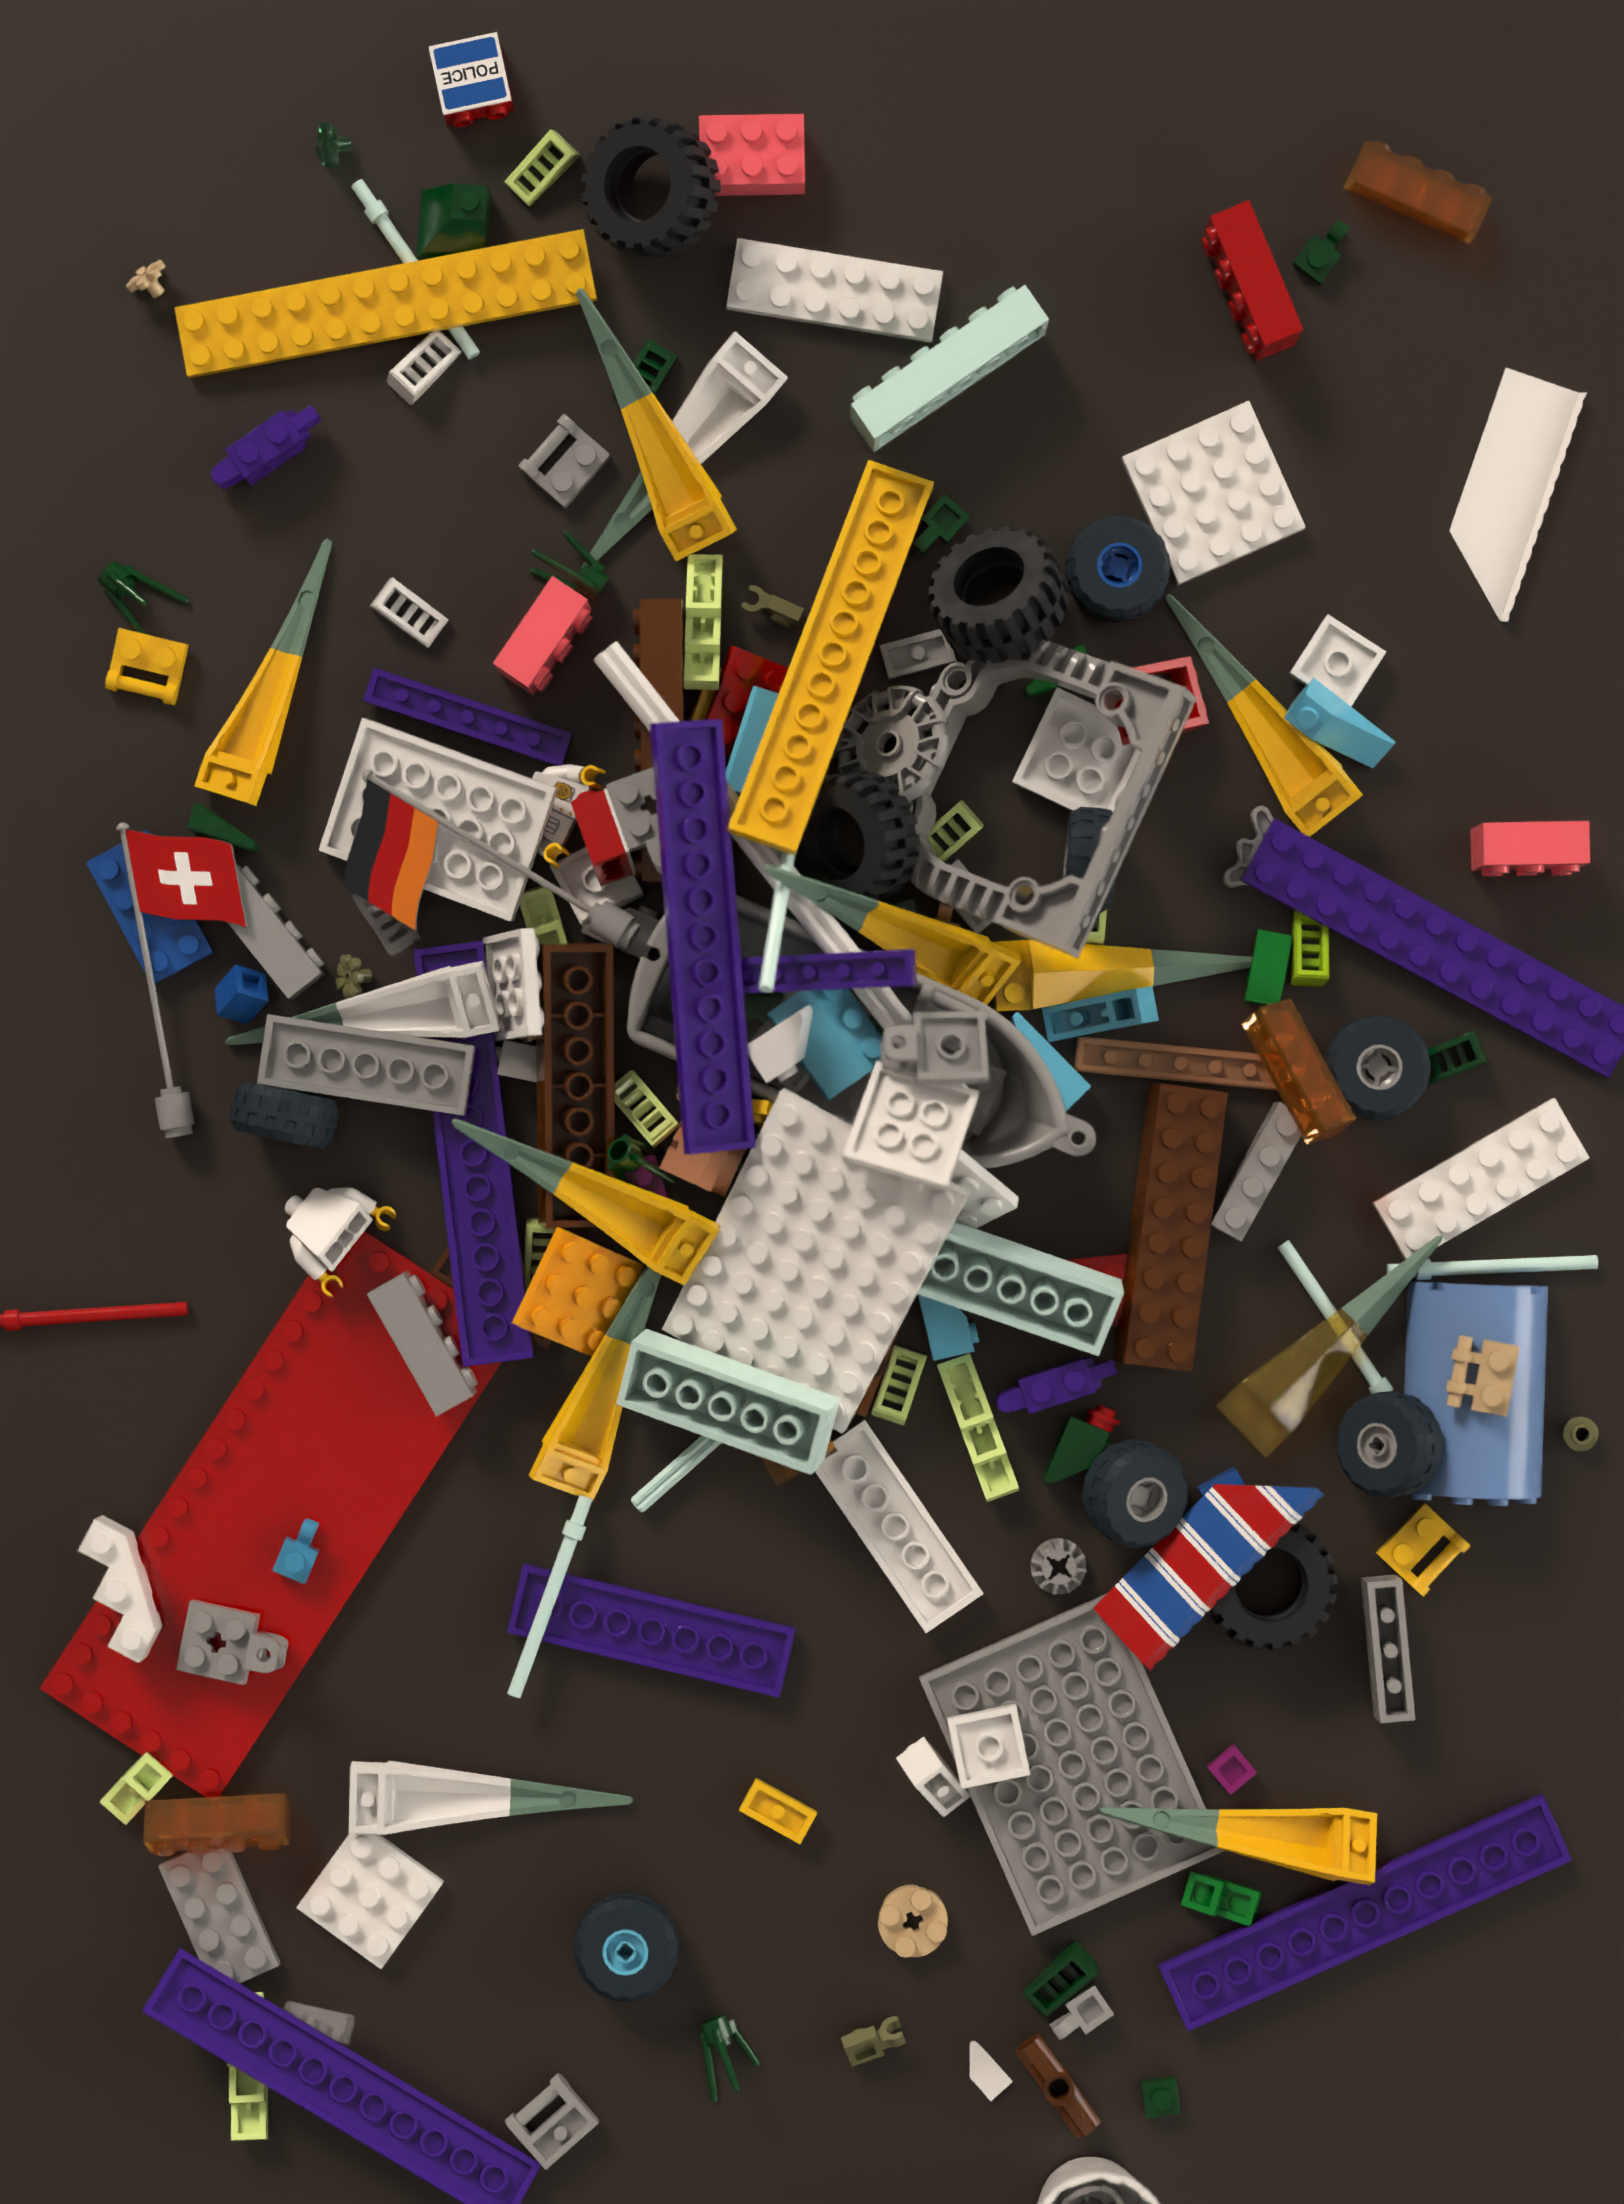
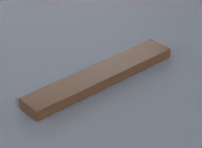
[1074,1036,1286,1091]

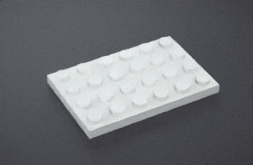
[319,718,559,921]

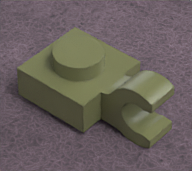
[741,585,804,628]
[841,2016,906,2067]

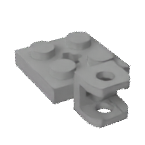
[606,767,662,875]
[880,1011,989,1084]
[176,1600,289,1685]

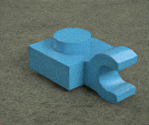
[272,1518,320,1584]

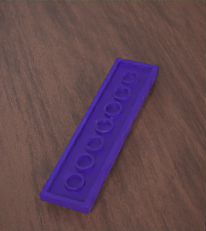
[507,1563,796,1698]

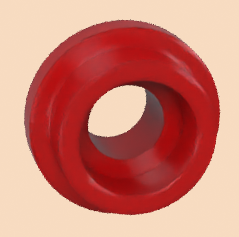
[1086,1404,1120,1433]

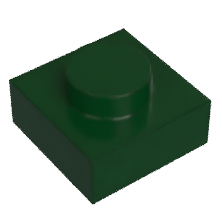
[1140,2076,1181,2119]

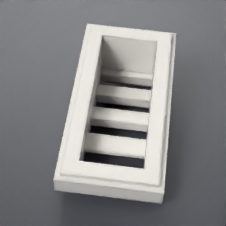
[387,331,462,405]
[370,577,449,648]

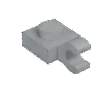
[1049,1983,1114,2040]

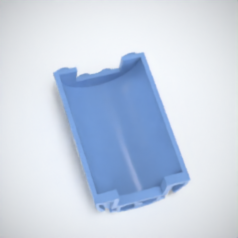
[1404,1281,1548,1506]

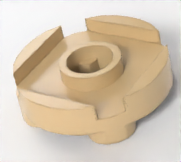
[878,1884,948,1958]

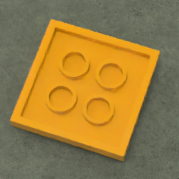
[512,1226,645,1356]

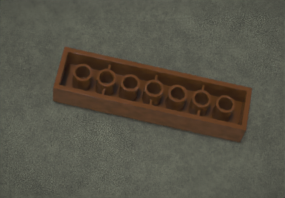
[633,599,685,887]
[536,943,615,1228]
[1113,1083,1228,1372]

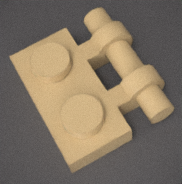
[1445,1335,1520,1416]

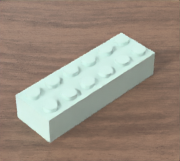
[850,285,1049,453]
[917,1222,1124,1356]
[616,1329,841,1475]

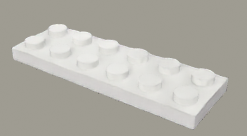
[726,238,943,343]
[1372,1098,1589,1260]
[815,1419,984,1633]

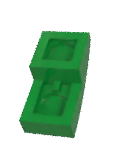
[1243,929,1292,1009]
[1181,1871,1262,1927]

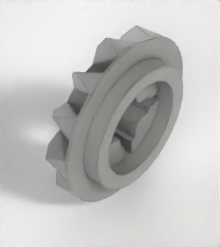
[1031,1538,1087,1595]

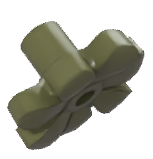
[335,954,372,999]

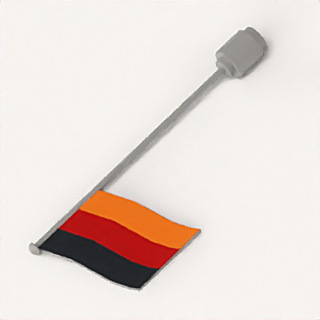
[345,770,641,949]

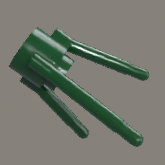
[530,531,609,600]
[98,561,189,634]
[607,1134,675,1184]
[698,2014,760,2102]

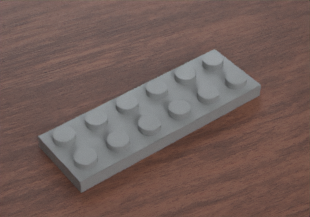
[257,1014,476,1116]

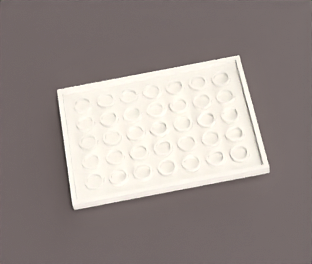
[662,1088,970,1434]

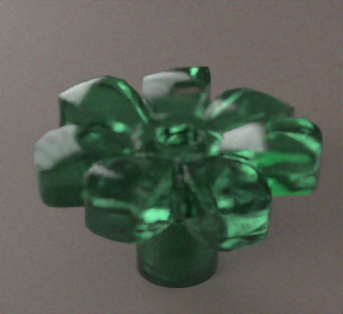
[315,122,351,168]

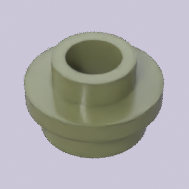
[1563,1416,1599,1452]

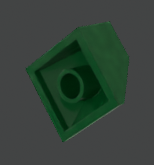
[417,183,492,261]

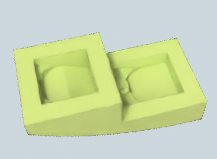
[100,1752,173,1825]

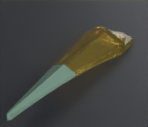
[1215,1236,1443,1457]

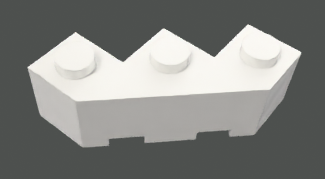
[78,1515,163,1663]

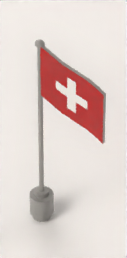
[116,822,248,1138]

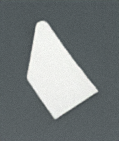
[970,2041,1013,2101]

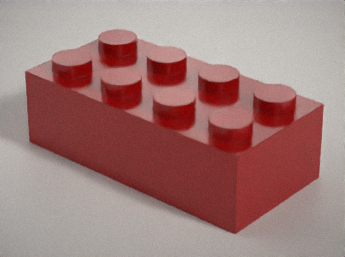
[1201,200,1304,361]

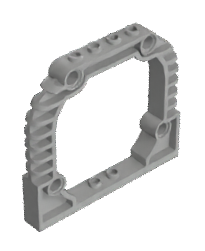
[891,640,1197,959]

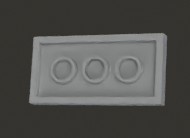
[158,1835,281,1983]

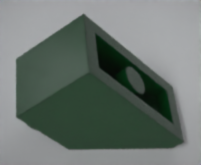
[1042,1414,1112,1484]

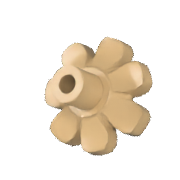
[126,260,166,298]

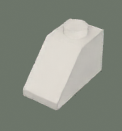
[747,1004,813,1083]
[896,1737,971,1817]

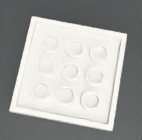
[1121,401,1306,586]

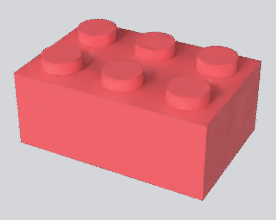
[699,114,805,196]
[493,576,593,696]
[1470,821,1590,877]

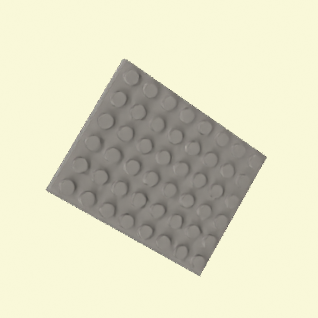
[919,1594,1224,1936]

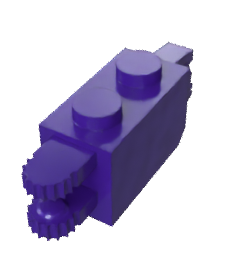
[210,405,322,490]
[995,1357,1117,1414]

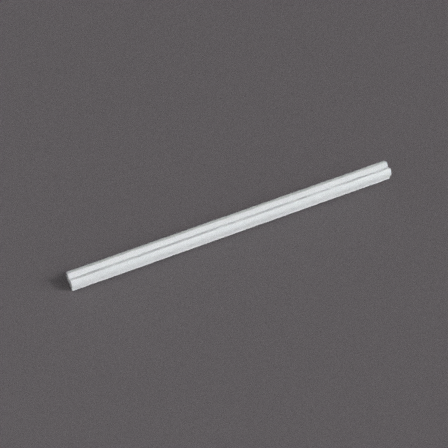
[594,642,968,1088]

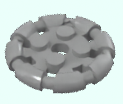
[834,685,950,802]

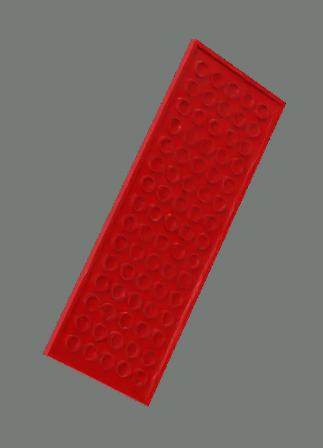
[39,1231,502,1803]

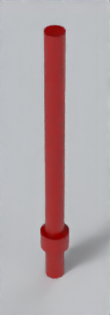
[0,1302,189,1331]

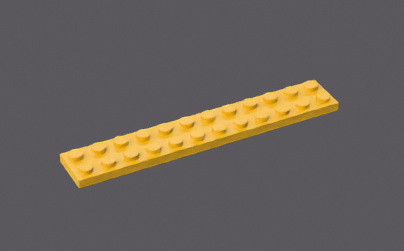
[174,229,597,378]
[728,460,934,856]

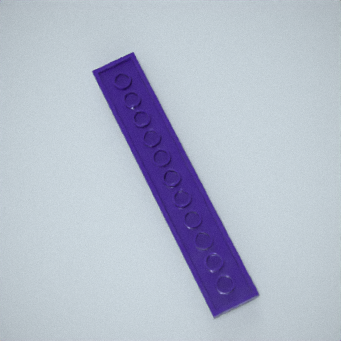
[650,719,755,1155]
[1240,818,1624,1078]
[413,941,534,1367]
[1158,1794,1572,2031]
[141,1948,541,2204]

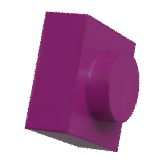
[1207,1744,1257,1795]

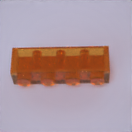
[1343,140,1493,244]
[1242,998,1356,1145]
[143,1793,291,1856]

